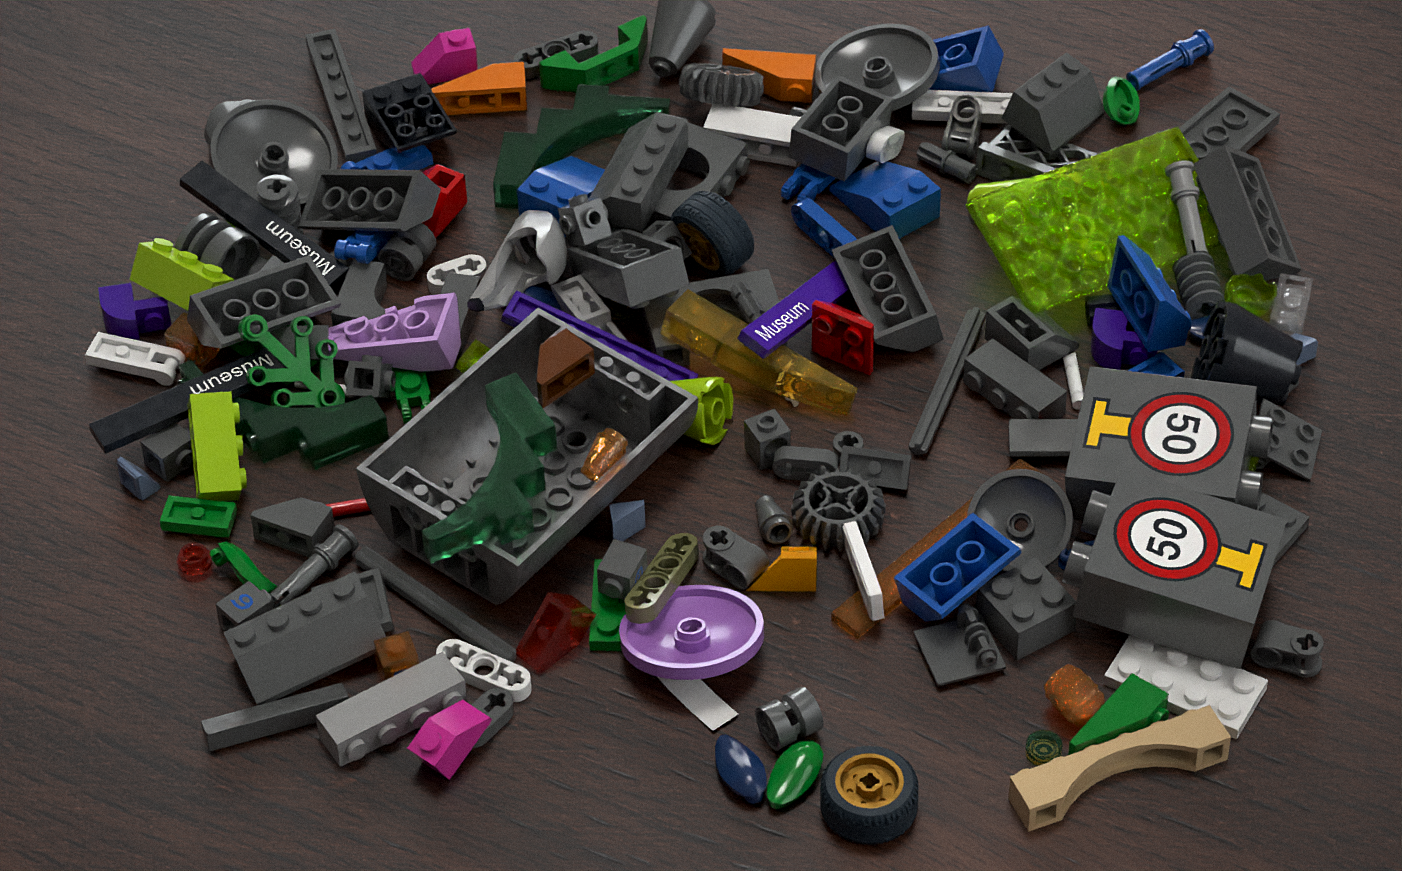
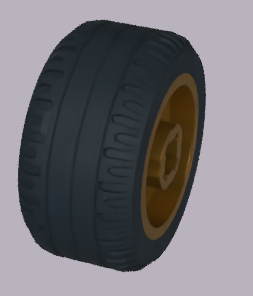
[671,191,754,277]
[820,745,919,845]

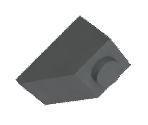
[250,497,335,558]

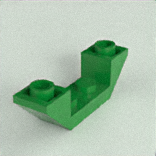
[539,15,648,94]

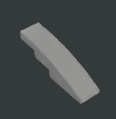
[551,274,626,340]

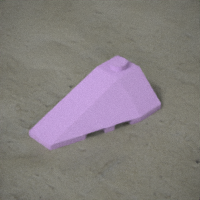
[329,293,461,372]

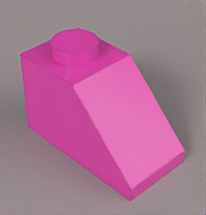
[411,28,478,85]
[407,700,492,780]

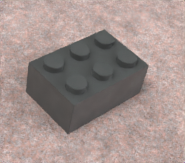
[788,75,893,182]

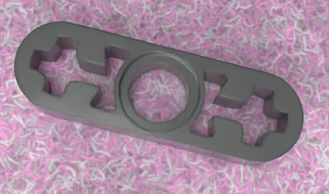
[514,30,599,79]

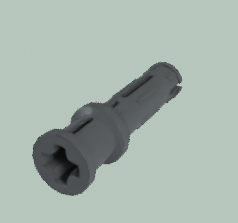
[269,524,359,609]

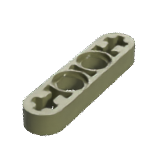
[624,533,699,624]

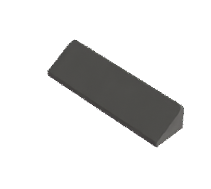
[1008,419,1078,457]
[201,683,349,751]

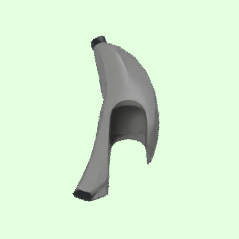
[467,210,567,312]

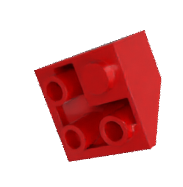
[422,164,467,238]
[812,300,874,375]

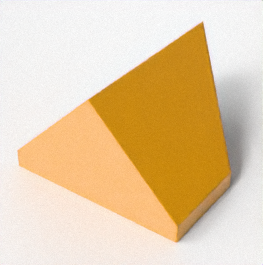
[746,546,817,592]

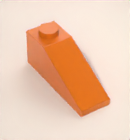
[722,48,816,103]
[431,62,527,115]

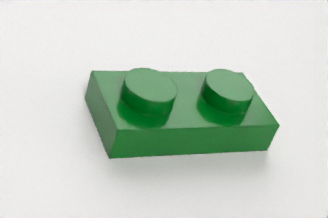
[160,495,237,538]

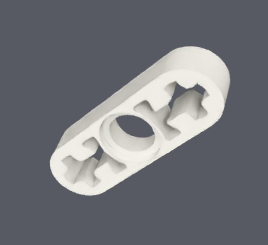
[436,639,532,702]

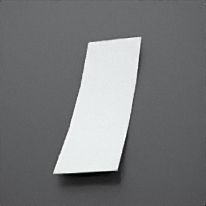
[658,677,739,731]

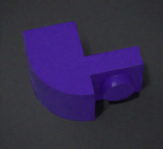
[98,283,172,341]
[1091,308,1158,370]

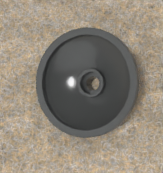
[967,469,1073,572]

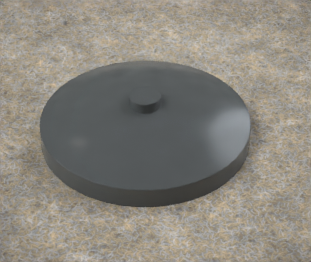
[815,24,940,111]
[209,99,338,210]

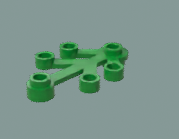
[238,314,345,415]

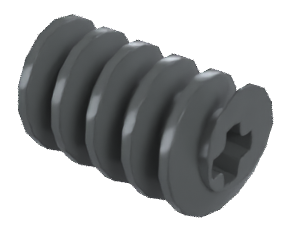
[256,175,304,234]
[1172,252,1225,320]

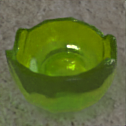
[1224,273,1277,317]

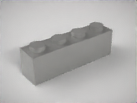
[316,652,467,767]

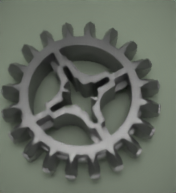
[679,63,764,107]
[791,467,886,552]

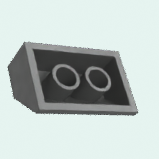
[1002,52,1105,156]

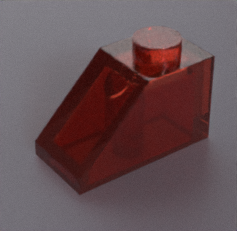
[516,592,596,673]

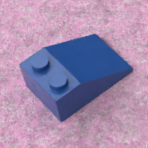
[929,25,1004,92]
[517,156,605,238]
[830,161,941,239]

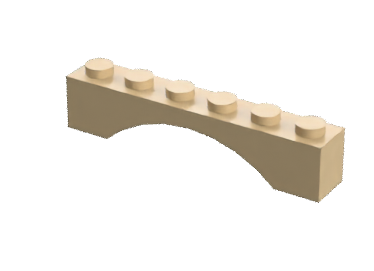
[1008,705,1231,832]

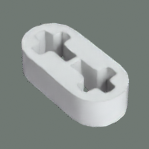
[866,126,905,163]
[427,254,487,295]

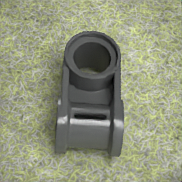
[941,95,983,160]
[702,525,770,590]
[1250,620,1324,678]

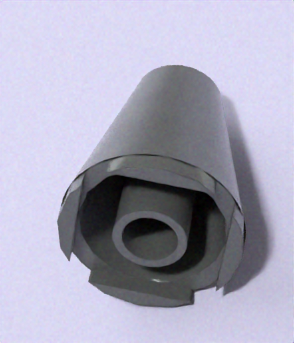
[648,0,717,77]

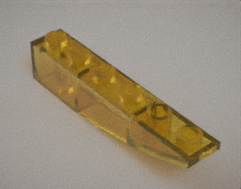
[660,289,858,416]

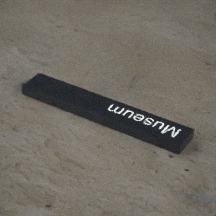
[180,161,349,289]
[89,348,286,454]

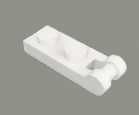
[85,332,185,386]

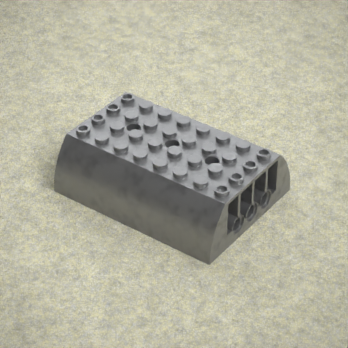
[356,308,698,605]

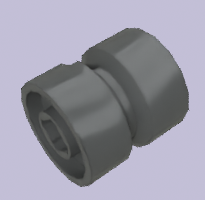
[378,223,437,281]
[755,686,824,751]

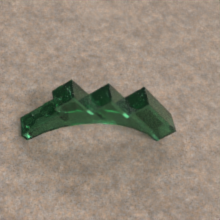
[493,84,671,209]
[177,360,389,470]
[422,372,557,564]

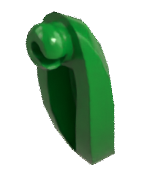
[1103,77,1140,126]
[209,542,277,593]
[767,741,823,809]

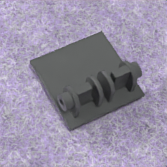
[1250,399,1322,481]
[913,604,1006,686]

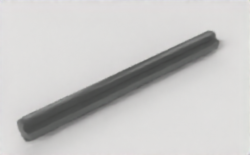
[908,307,986,457]
[355,546,517,662]

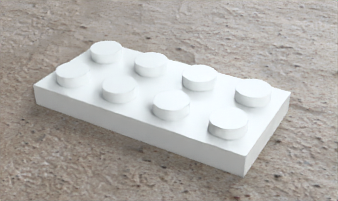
[1103,635,1268,739]

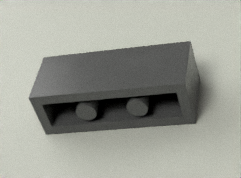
[963,338,1067,419]

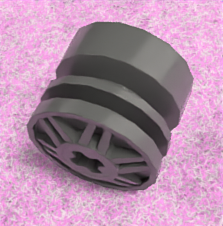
[174,213,261,281]

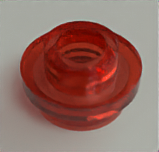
[177,542,212,576]

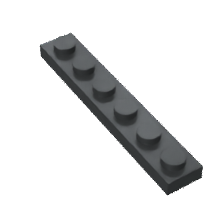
[305,29,377,163]

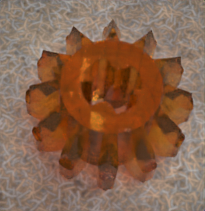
[1044,664,1105,727]

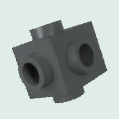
[558,194,612,246]
[344,355,396,404]

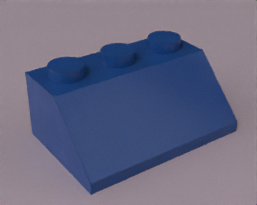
[1107,235,1192,352]
[894,513,1021,622]

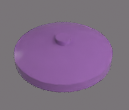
[619,585,764,680]

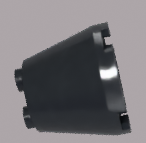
[1191,301,1303,406]

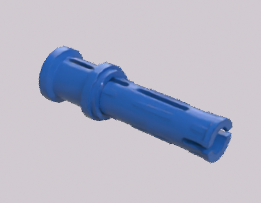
[1126,29,1214,90]

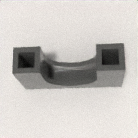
[644,122,750,230]
[331,259,481,356]
[640,269,787,366]

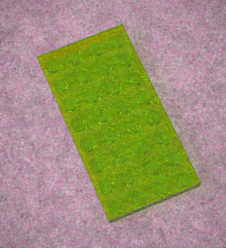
[965,126,1221,314]

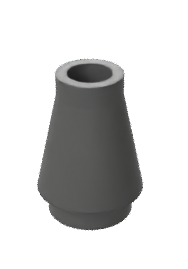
[755,495,793,544]

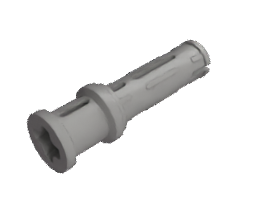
[1165,161,1209,255]

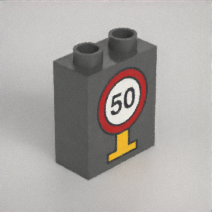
[1065,366,1274,520]
[1062,468,1287,669]

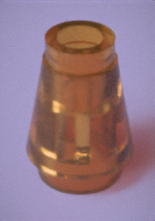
[581,428,628,482]

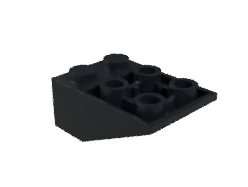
[362,73,457,153]

